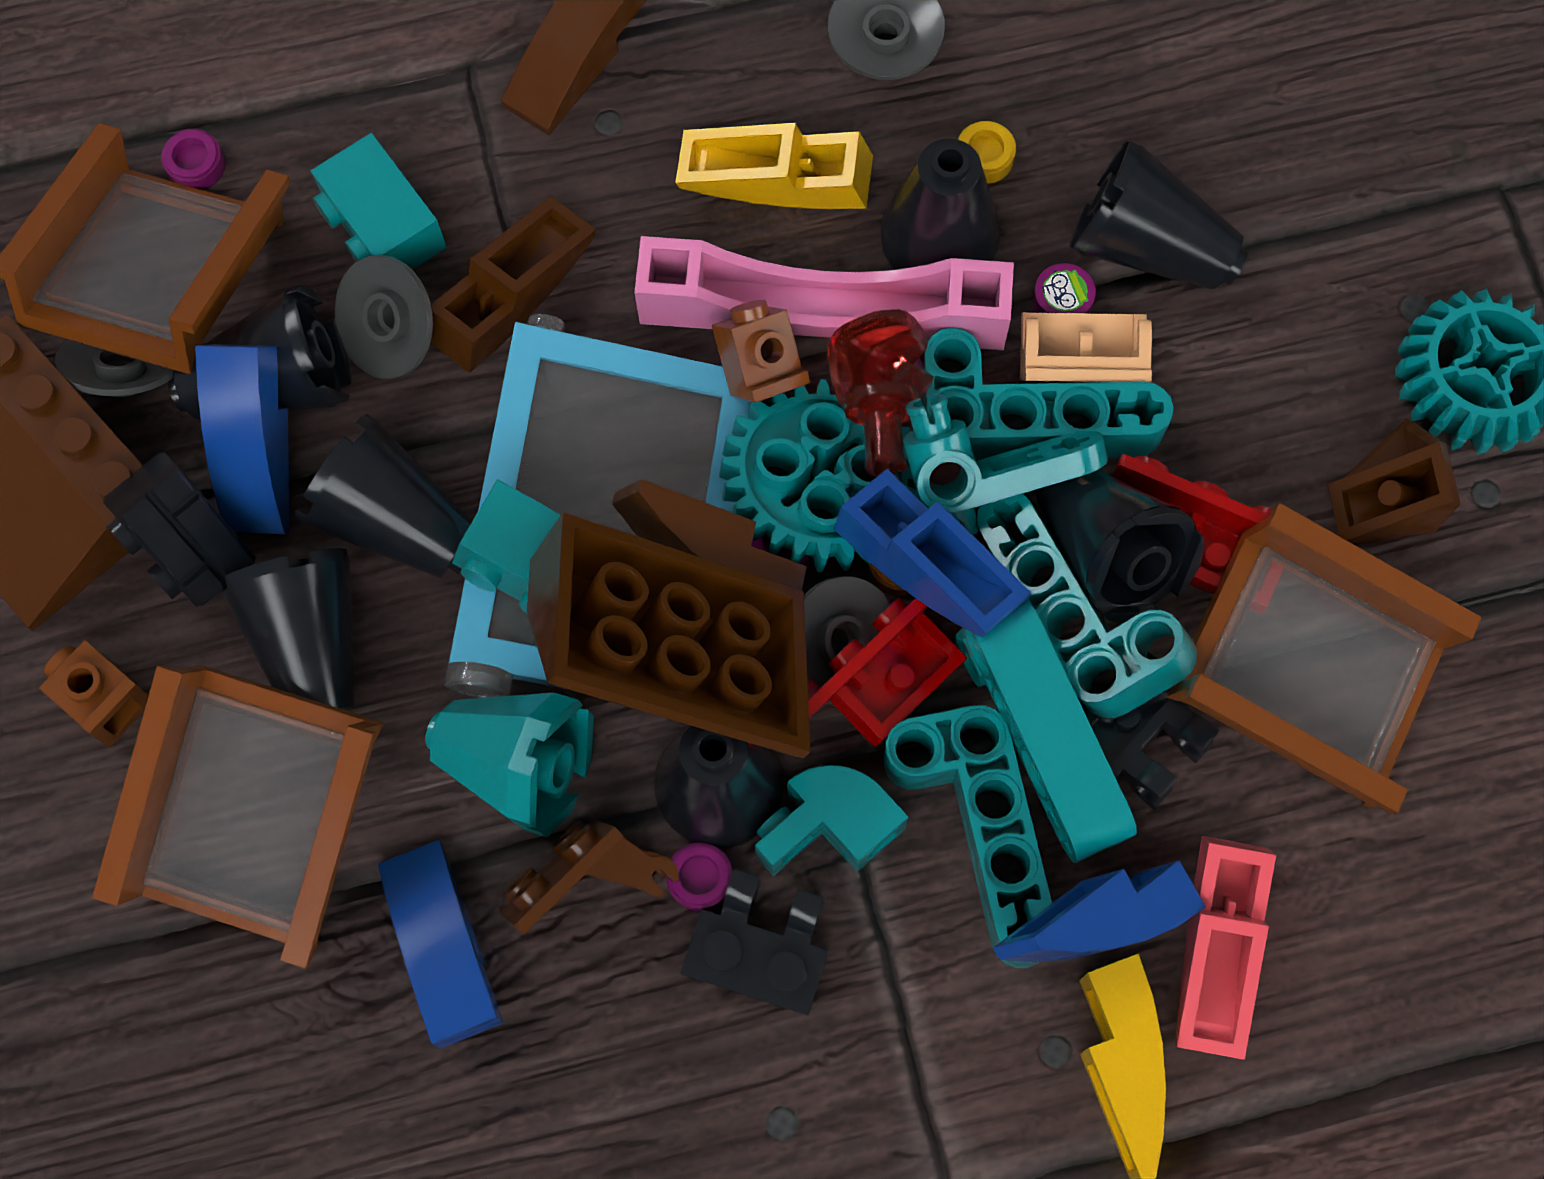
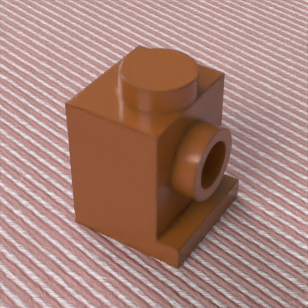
[712,300,810,403]
[39,640,149,748]

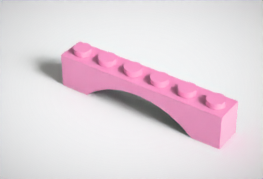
[634,236,1014,350]

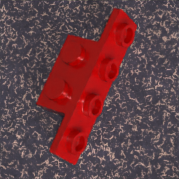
[1112,454,1285,615]
[808,598,967,747]

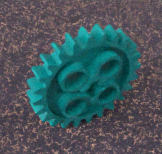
[719,379,919,573]

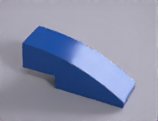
[195,344,290,534]
[834,469,1031,638]
[378,840,504,1049]
[993,860,1206,962]

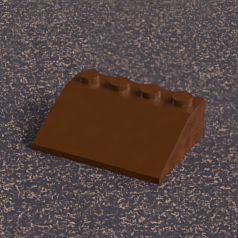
[0,313,143,631]
[527,512,810,759]

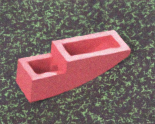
[1175,836,1276,1060]

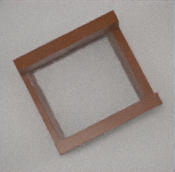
[0,123,290,374]
[1166,503,1482,814]
[92,665,384,969]

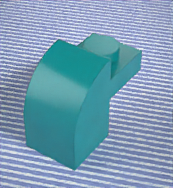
[755,766,908,876]

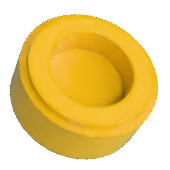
[958,121,1016,184]

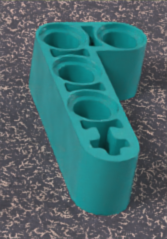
[921,328,1174,460]
[977,493,1197,718]
[955,600,1137,863]
[883,706,1052,968]

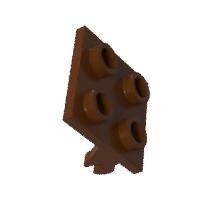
[499,819,679,935]

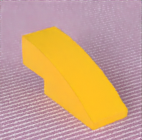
[675,123,873,209]
[1079,954,1166,1179]

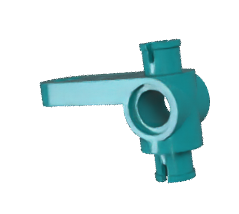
[903,394,1108,535]

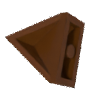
[1328,418,1461,544]

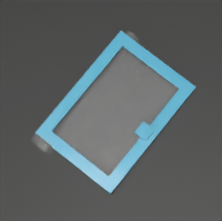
[445,314,751,698]

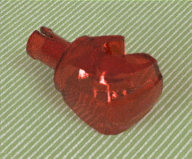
[827,309,933,476]

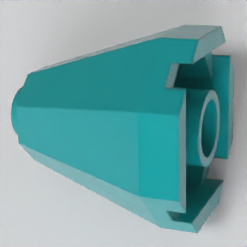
[425,693,594,837]

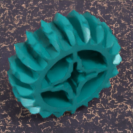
[1394,288,1544,456]

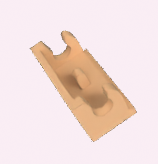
[1020,312,1152,383]

